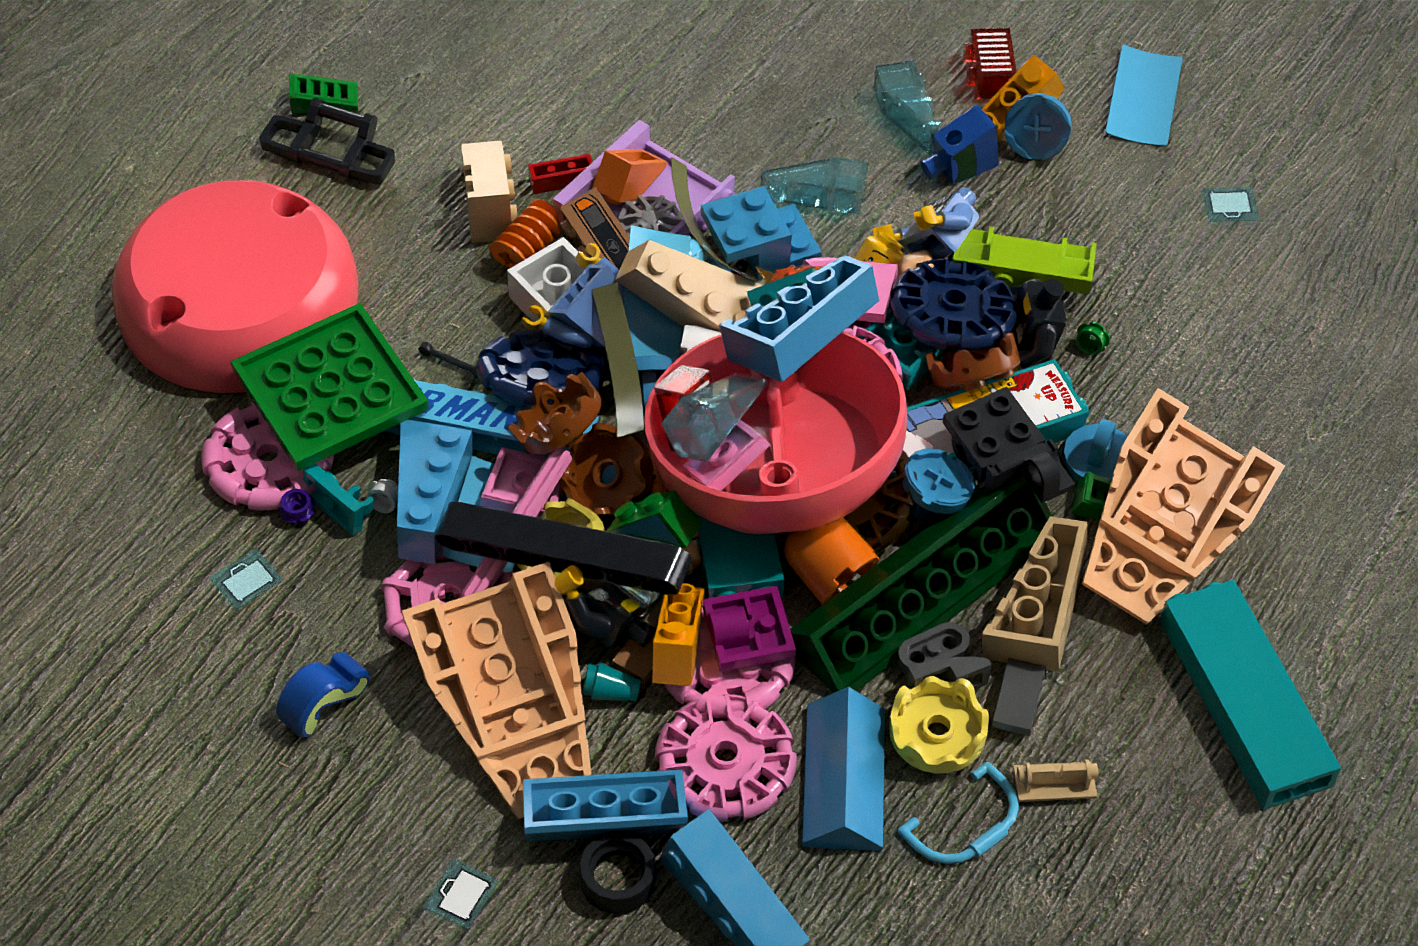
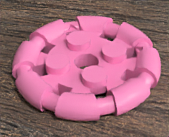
[201,402,334,510]
[664,610,796,719]
[655,694,797,822]

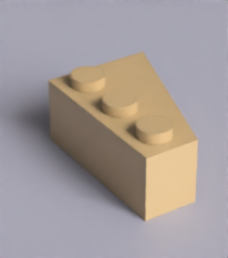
[461,141,518,243]

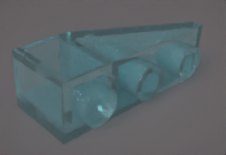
[874,60,942,156]
[761,157,869,215]
[661,373,768,462]

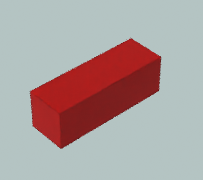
[528,154,592,194]

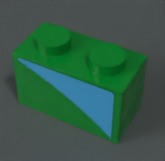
[607,490,702,549]

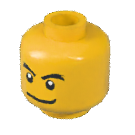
[854,233,904,266]

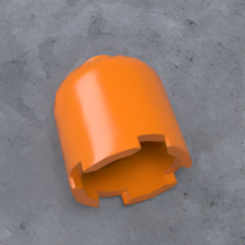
[784,518,880,605]

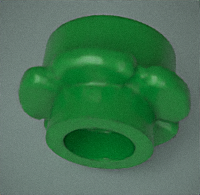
[1076,322,1110,355]

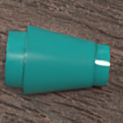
[582,662,641,702]

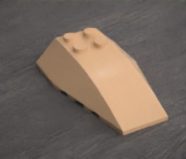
[1082,388,1285,625]
[401,562,591,820]

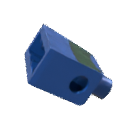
[920,105,999,184]

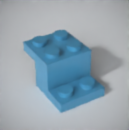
[700,186,822,280]

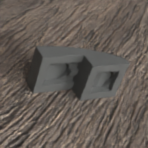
[906,657,992,690]
[992,658,1046,736]

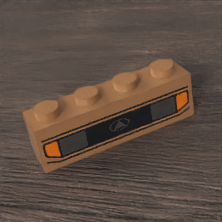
[560,187,630,270]

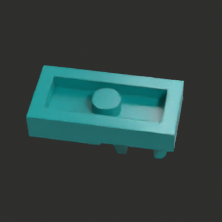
[303,463,374,536]

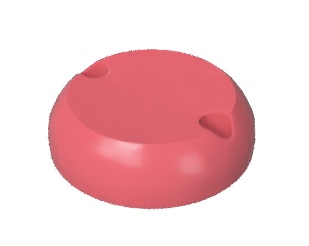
[112,180,359,393]
[644,331,907,535]

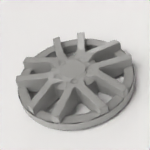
[618,194,682,237]

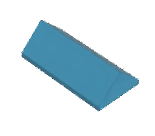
[802,687,885,851]
[523,770,688,842]

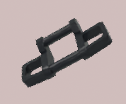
[259,98,395,185]

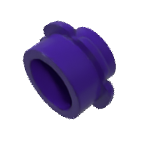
[278,489,315,524]

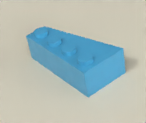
[719,255,879,382]
[397,420,473,564]
[659,809,810,946]

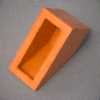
[592,148,667,205]

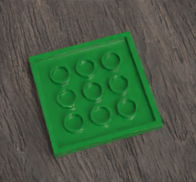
[230,303,429,471]

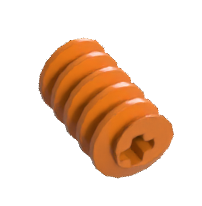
[489,199,562,268]

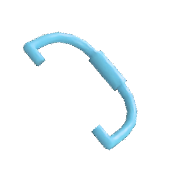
[898,762,1019,864]

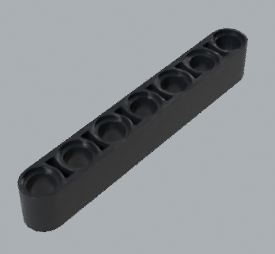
[435,501,691,596]

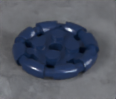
[890,259,1017,352]
[476,330,606,407]

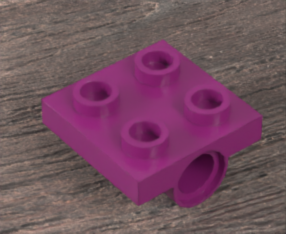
[702,586,796,672]

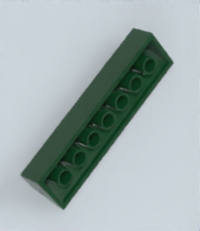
[790,476,1053,693]

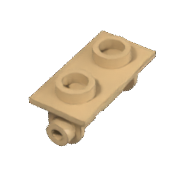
[1013,760,1098,802]

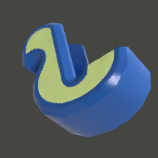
[276,652,369,738]

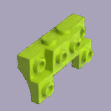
[953,226,1097,295]

